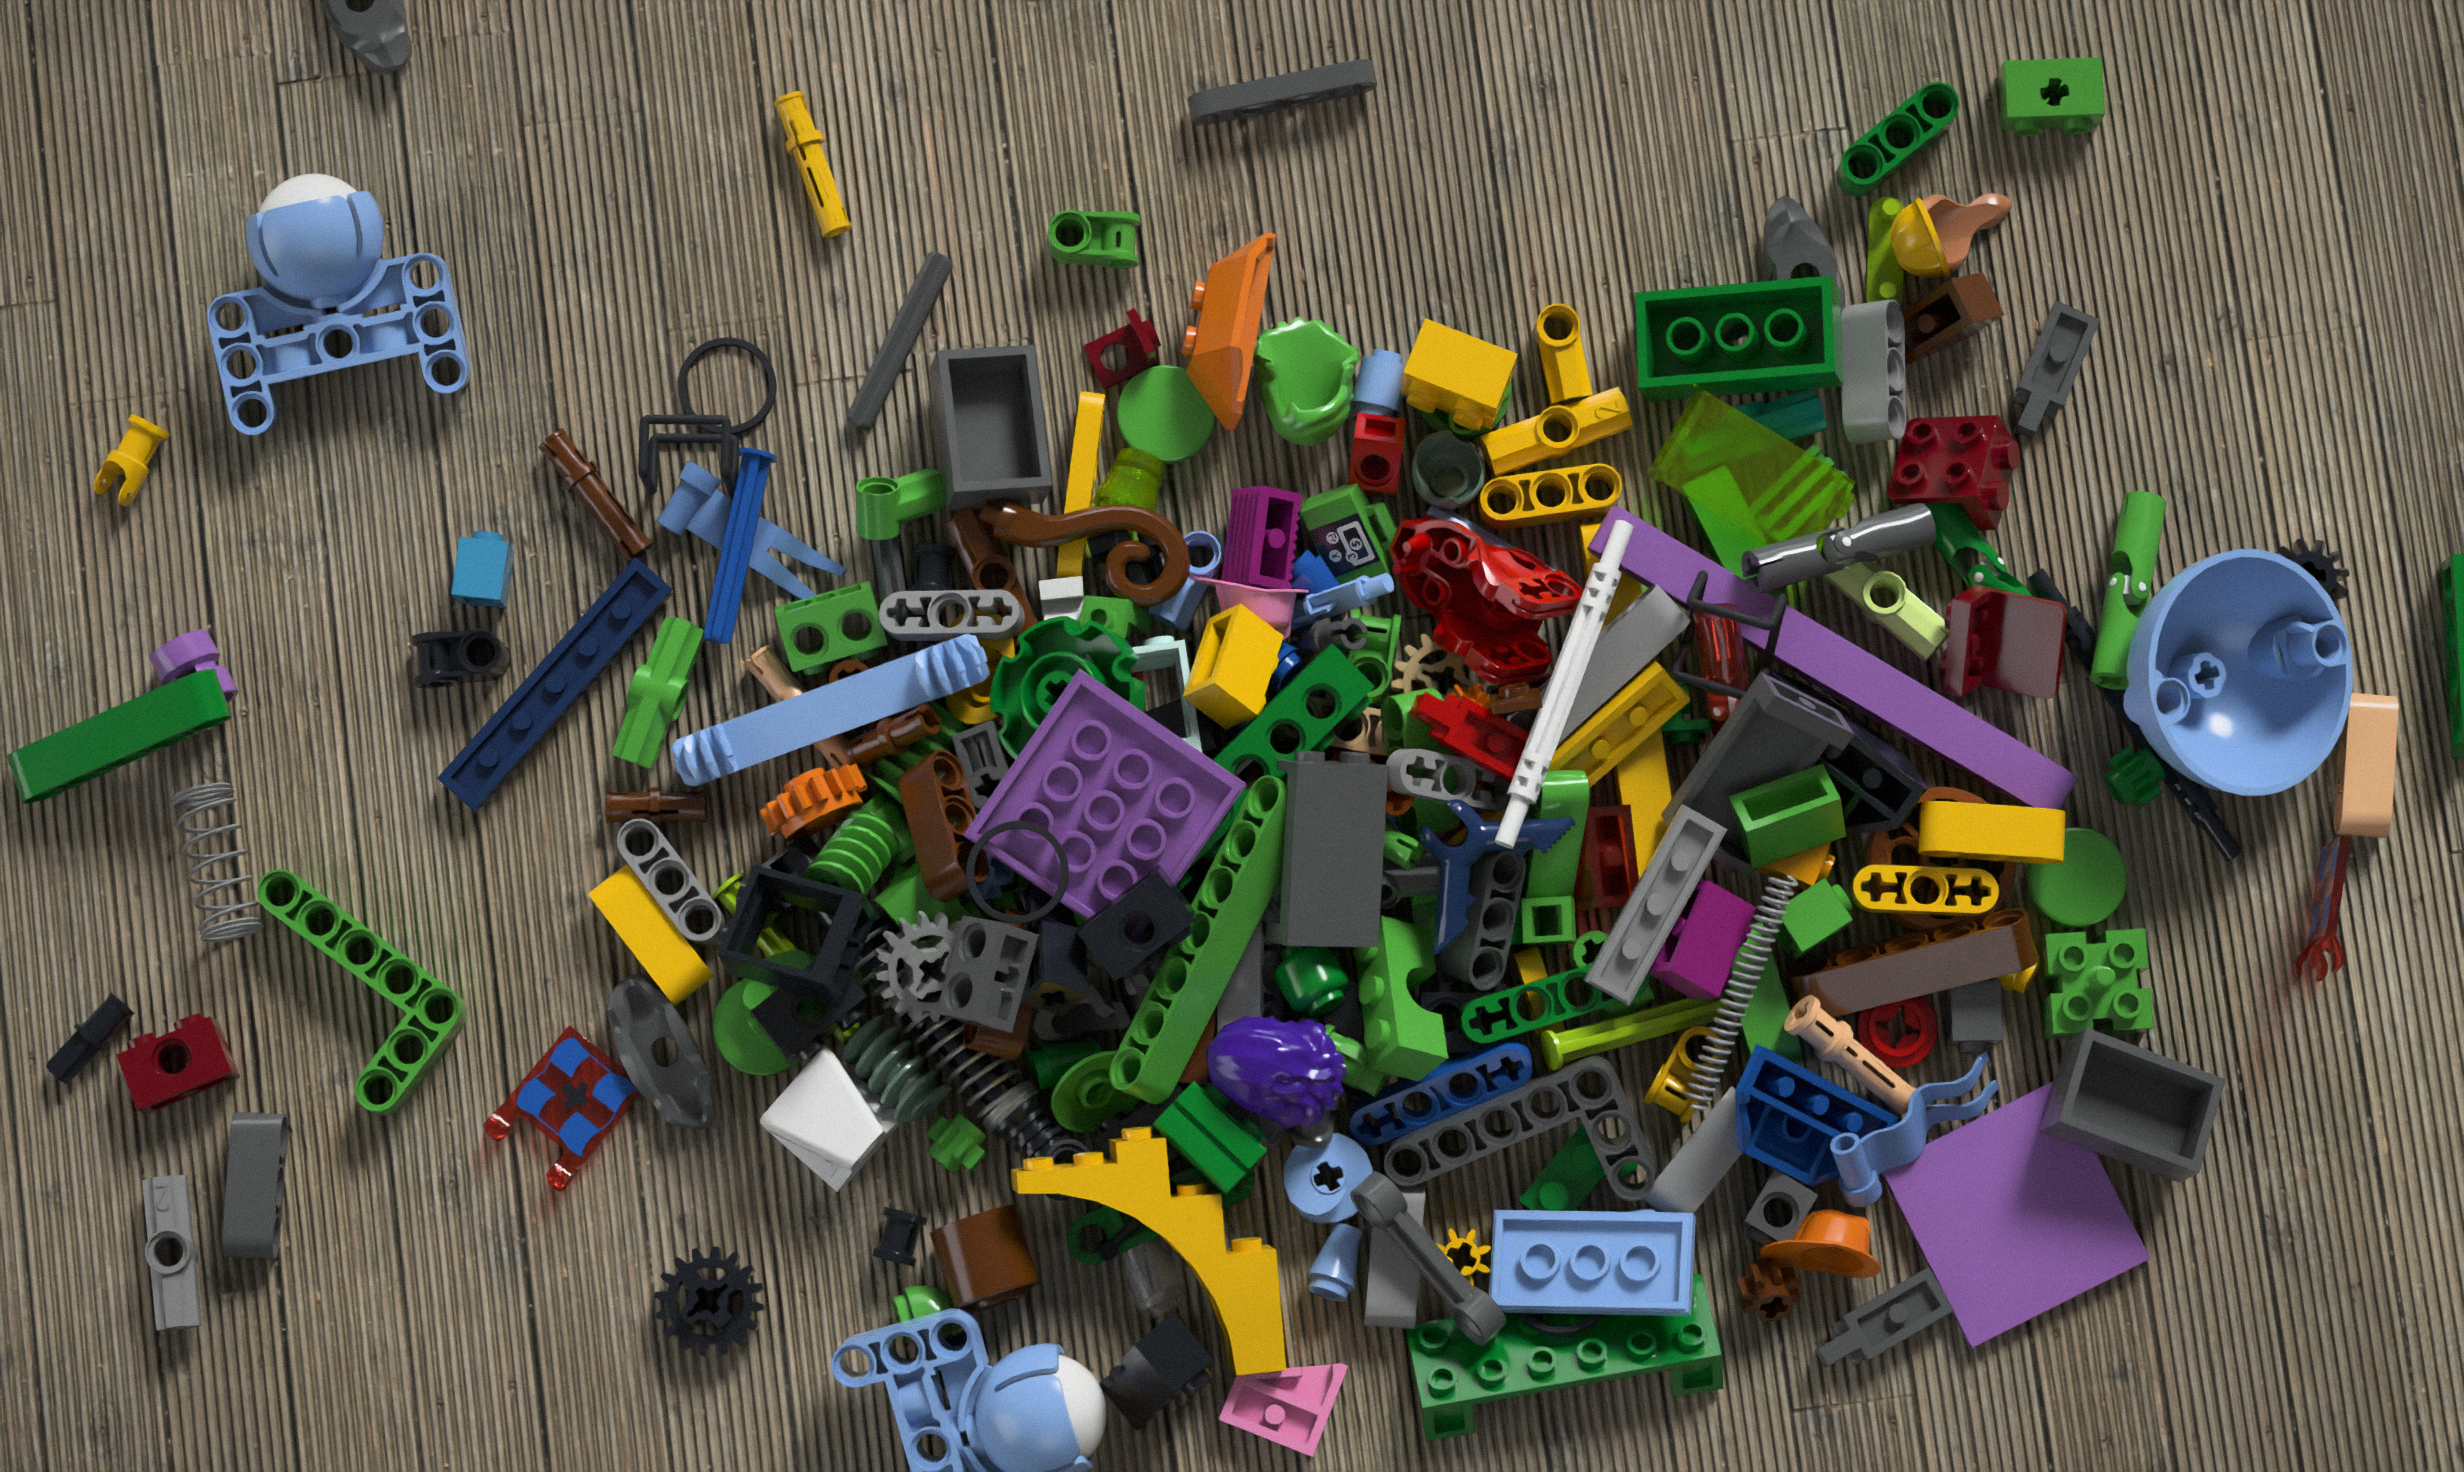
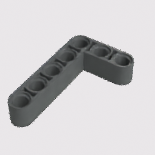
[1384,1055,1656,1201]

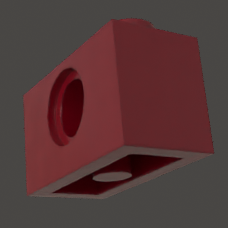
[116,1013,240,1115]

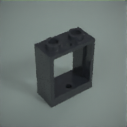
[717,865,876,1004]

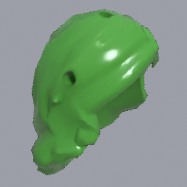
[1253,317,1360,447]

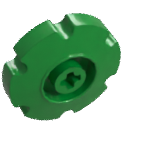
[990,616,1146,760]

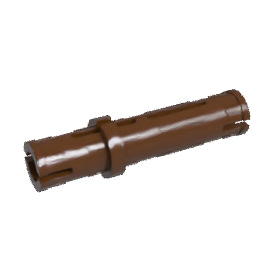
[538,428,653,563]

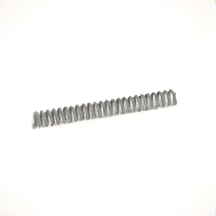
[1683,874,1798,1111]

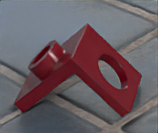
[1084,308,1161,389]

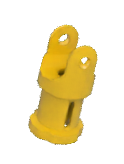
[93,414,170,506]

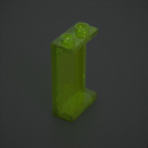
[1646,390,1856,555]

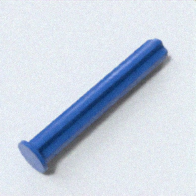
[703,447,777,644]

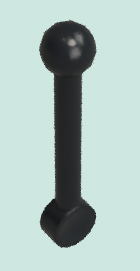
[1096,1181,1178,1261]

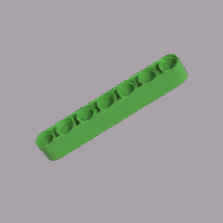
[1109,775,1287,1105]

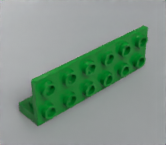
[1406,1274,1724,1442]

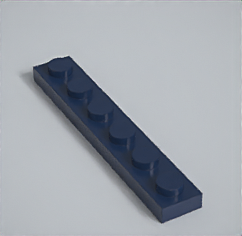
[437,557,674,813]

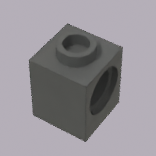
[1945,980,2003,1054]
[1740,1169,1818,1248]

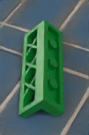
[2439,553,2464,759]

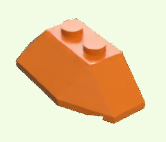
[1181,232,1277,431]

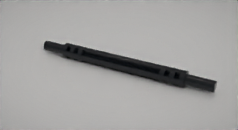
[2027,568,2244,863]

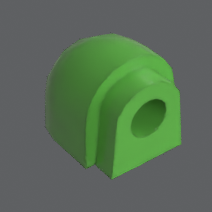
[892,1285,962,1344]

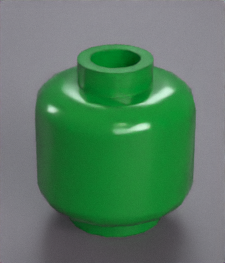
[1274,946,1348,1018]

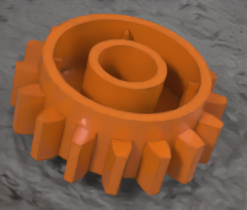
[759,763,868,842]

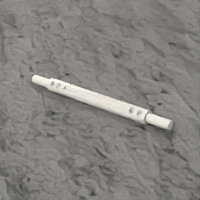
[1494,520,1634,849]

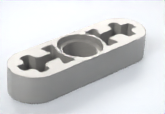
[879,590,1025,641]
[1386,749,1511,811]

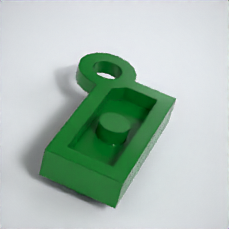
[1518,1123,1638,1211]

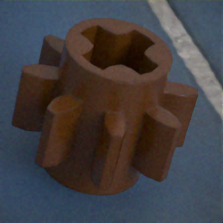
[1736,1258,1801,1321]

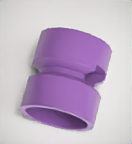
[149,629,239,703]

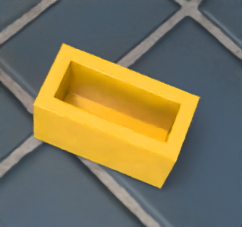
[1182,603,1284,729]

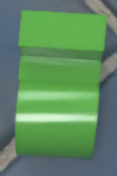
[1521,896,1576,946]

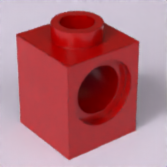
[1348,412,1406,495]

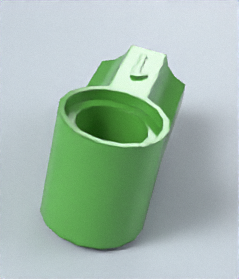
[856,467,945,540]

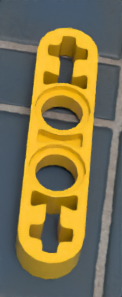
[1056,391,1106,578]

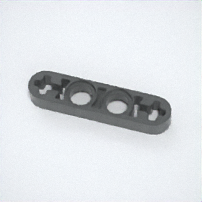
[1187,59,1377,125]

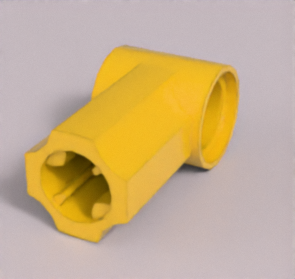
[1534,304,1593,406]

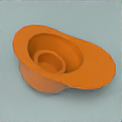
[1759,1209,1881,1278]

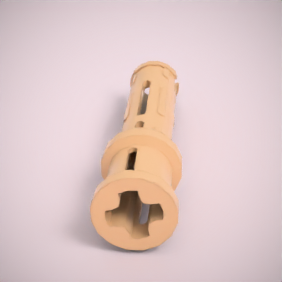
[1784,995,1916,1115]

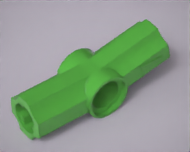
[611,617,705,770]

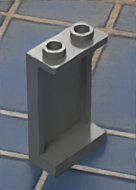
[1661,672,1854,876]
[1265,751,1388,947]

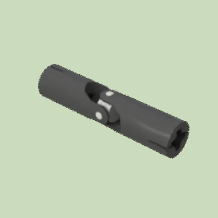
[1741,502,1936,594]

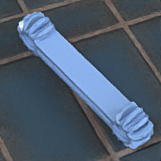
[671,634,990,786]

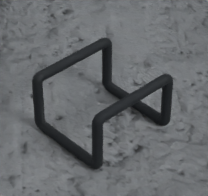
[638,415,739,495]
[1670,570,1788,700]

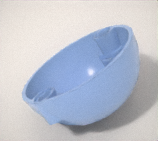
[2123,549,2353,796]

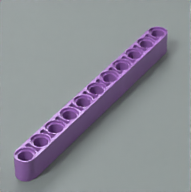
[1587,506,2078,810]

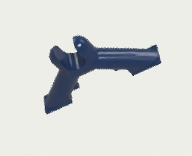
[1419,799,1575,954]

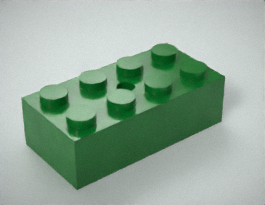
[1635,276,1844,402]

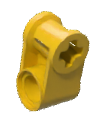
[1642,1026,1723,1125]

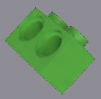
[774,580,888,675]
[1767,878,1853,964]

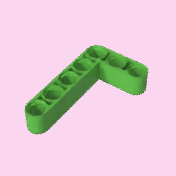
[257,869,468,1116]

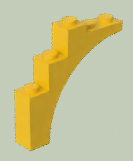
[1011,1127,1286,1376]

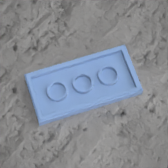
[1489,1210,1696,1316]

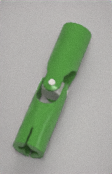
[2090,491,2167,690]

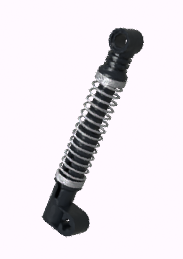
[748,834,1090,1201]

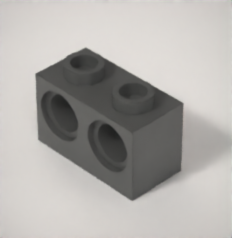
[936,915,1039,1033]

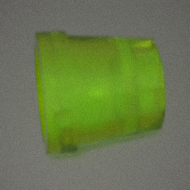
[1093,448,1165,513]

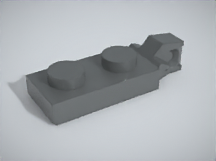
[2013,300,2100,439]
[1814,1267,1955,1368]

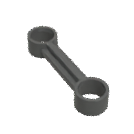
[1350,1171,1507,1345]

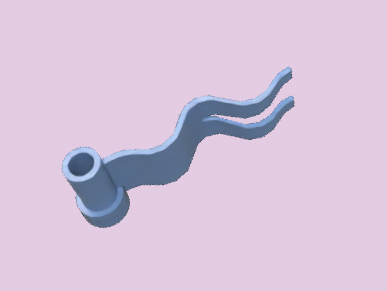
[656,461,847,599]
[1830,1052,1999,1207]

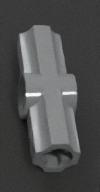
[142,1175,202,1331]

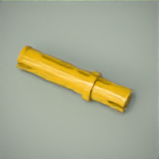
[774,91,852,238]

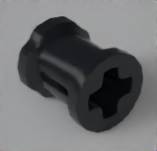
[872,1207,928,1267]

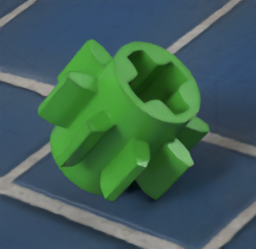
[926,1113,987,1175]

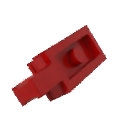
[1408,692,1530,783]

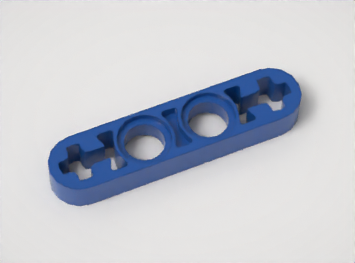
[1349,1038,1532,1146]

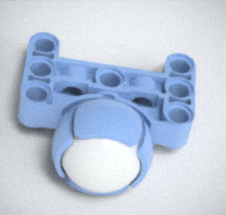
[207,174,472,435]
[831,1308,1107,1472]

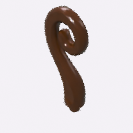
[979,501,1191,607]

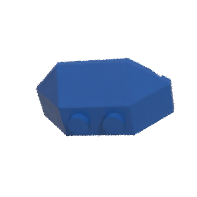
[1735,1044,1899,1187]

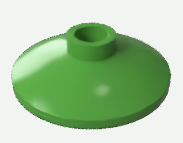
[1051,1051,1139,1133]

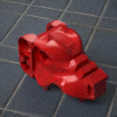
[1389,514,1583,685]

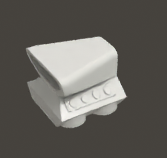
[760,1047,899,1192]

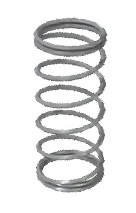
[169,782,264,943]

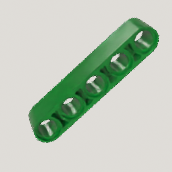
[7,669,232,804]

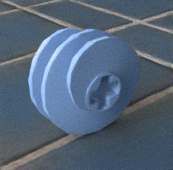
[1283,1133,1373,1224]

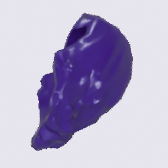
[1206,1016,1347,1128]

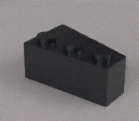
[1099,1312,1214,1431]

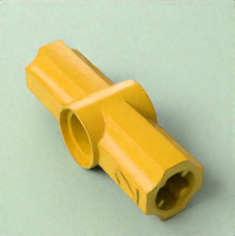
[1479,387,1633,478]

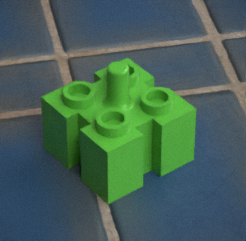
[2037,928,2154,1040]

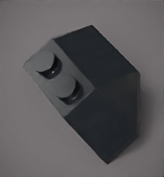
[1768,669,1929,835]

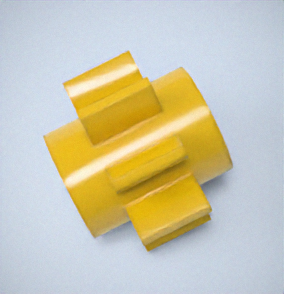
[1435,1228,1491,1287]

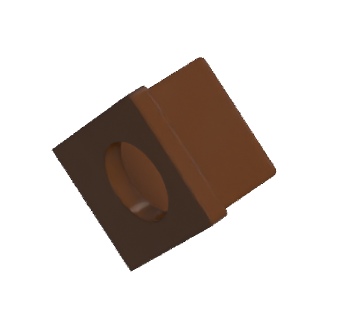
[1489,683,1543,723]

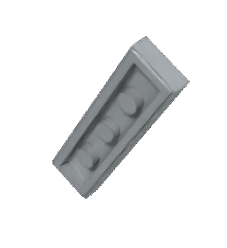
[1584,804,1727,1005]

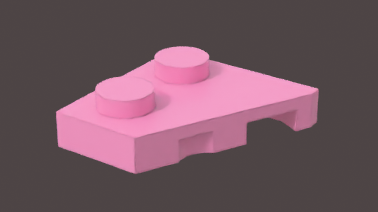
[1219,1363,1348,1458]

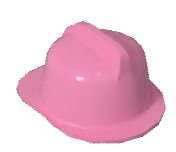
[1190,577,1309,640]

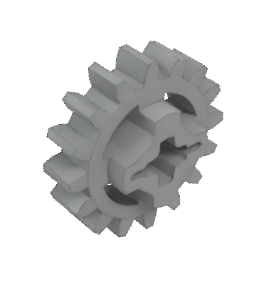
[872,911,961,1022]

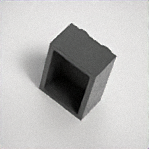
[929,345,1052,510]
[2040,1028,2226,1182]

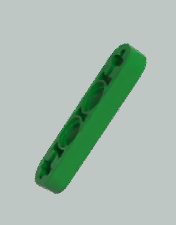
[1458,963,1650,1043]

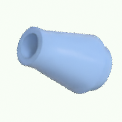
[1307,1223,1362,1302]

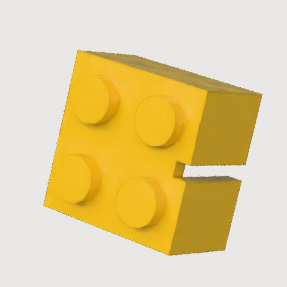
[1400,318,1518,431]

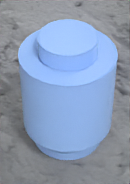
[1351,349,1406,417]

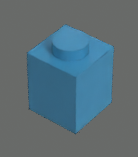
[451,531,515,609]

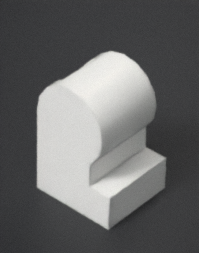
[1039,576,1084,621]

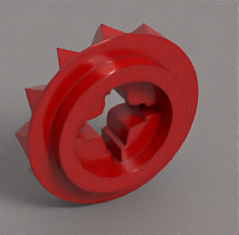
[1857,996,1937,1068]

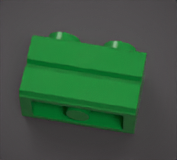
[1152,1081,1268,1197]

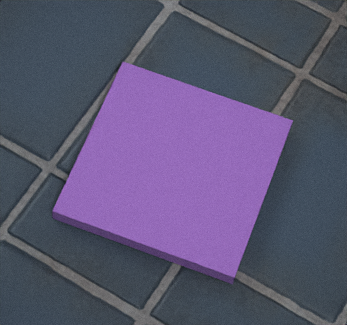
[963,668,1246,938]
[1881,1080,2151,1349]

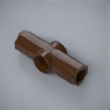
[945,508,1039,655]

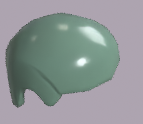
[1410,430,1486,510]

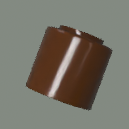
[930,1204,1039,1313]

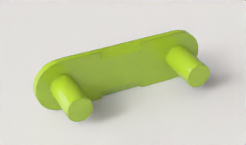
[1866,196,1904,306]

